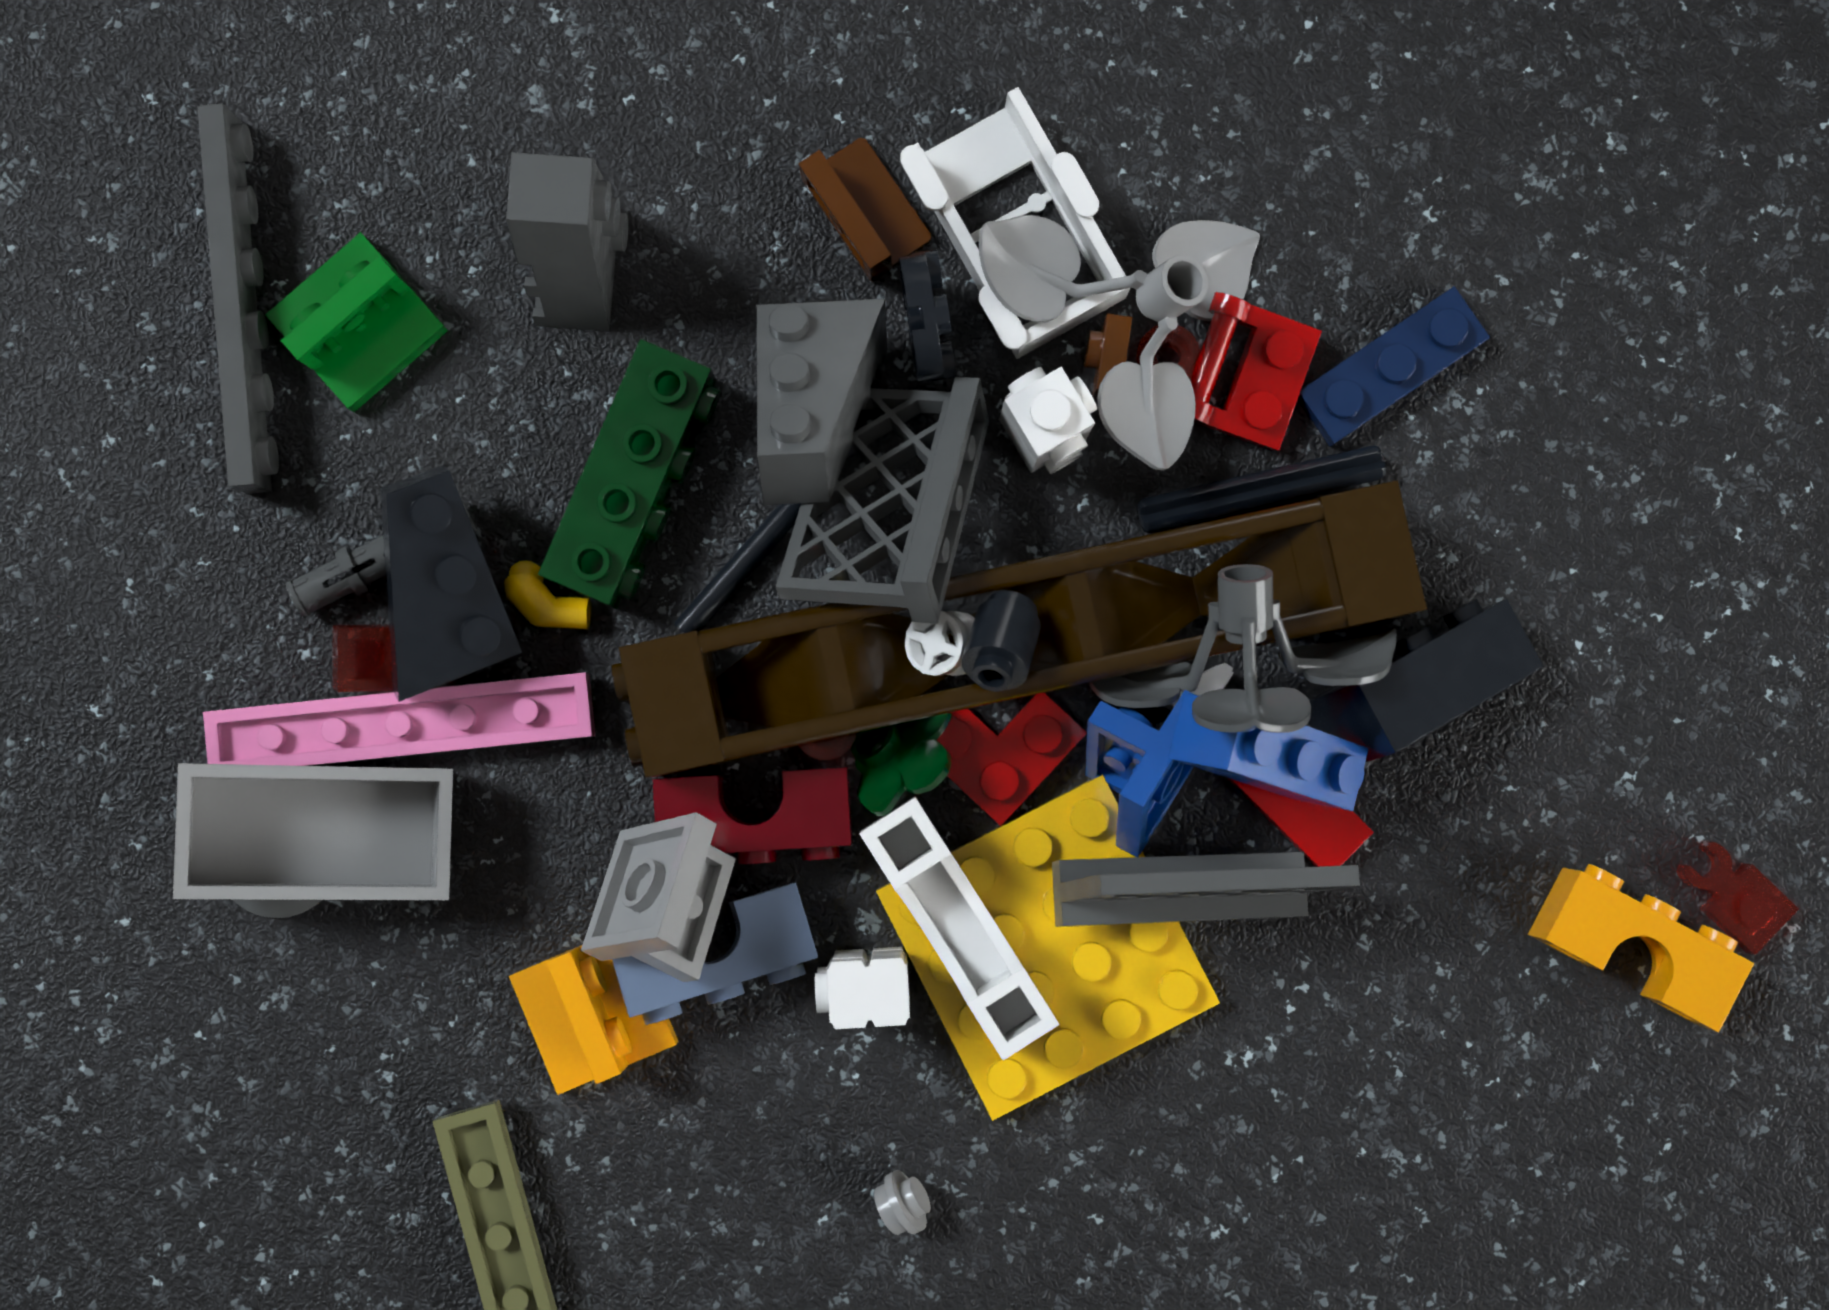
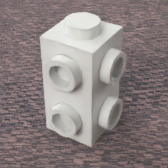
[999,366,1097,474]

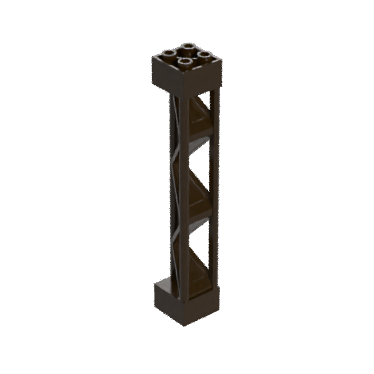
[612,480,1427,778]

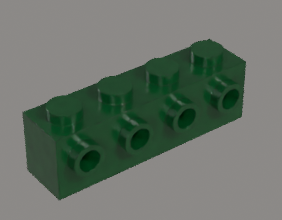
[538,339,721,609]

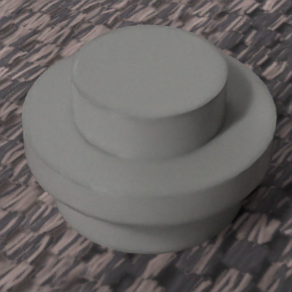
[874,1170,931,1235]

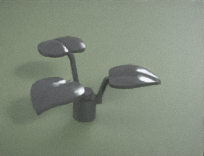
[1089,564,1397,733]

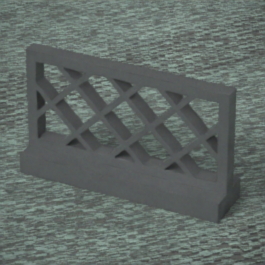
[776,377,989,624]
[1052,852,1360,927]

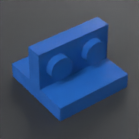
[1085,690,1195,857]

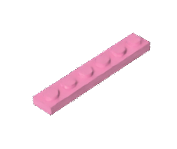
[203,672,595,766]

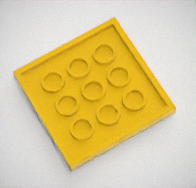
[876,775,1220,1121]

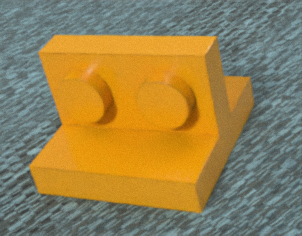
[509,945,679,1095]

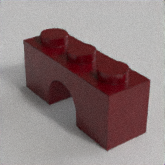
[652,767,853,864]

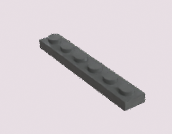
[197,103,279,494]

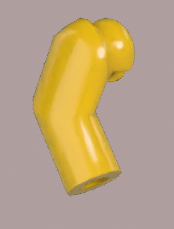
[504,560,591,629]

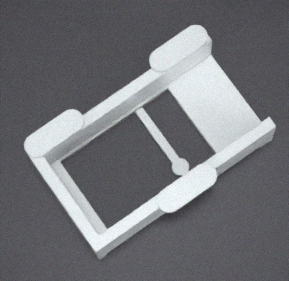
[900,87,1130,359]

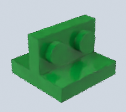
[265,232,449,412]

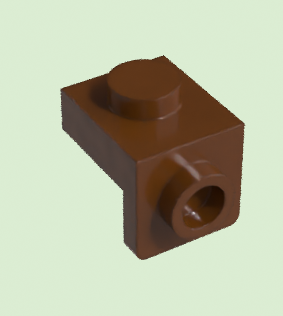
[1084,313,1132,400]

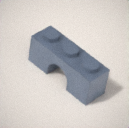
[611,883,818,1025]

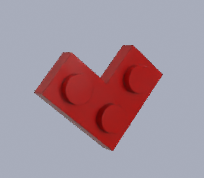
[937,692,1087,826]

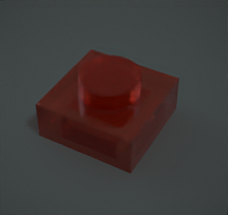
[332,624,393,692]

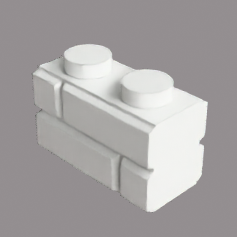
[815,947,910,1029]

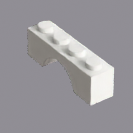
[859,797,1060,1061]

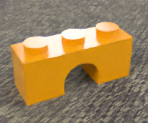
[1528,864,1754,1032]

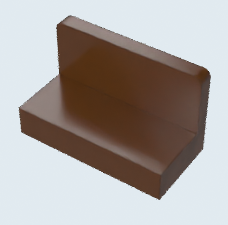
[798,138,931,282]

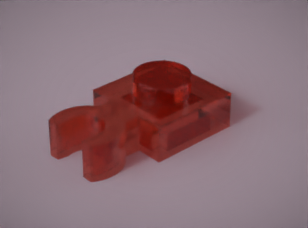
[1676,841,1799,955]

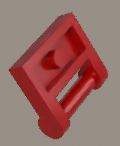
[1190,292,1322,451]

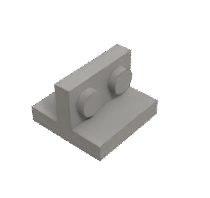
[581,812,736,982]

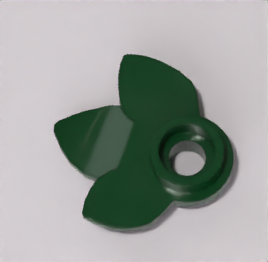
[851,713,952,816]

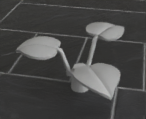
[979,215,1260,470]

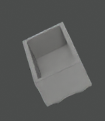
[173,763,453,900]

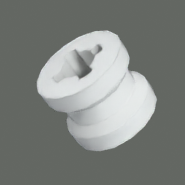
[905,611,974,676]

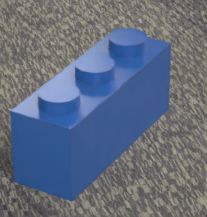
[1168,693,1369,811]

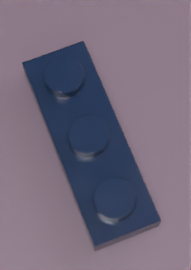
[1298,286,1490,446]

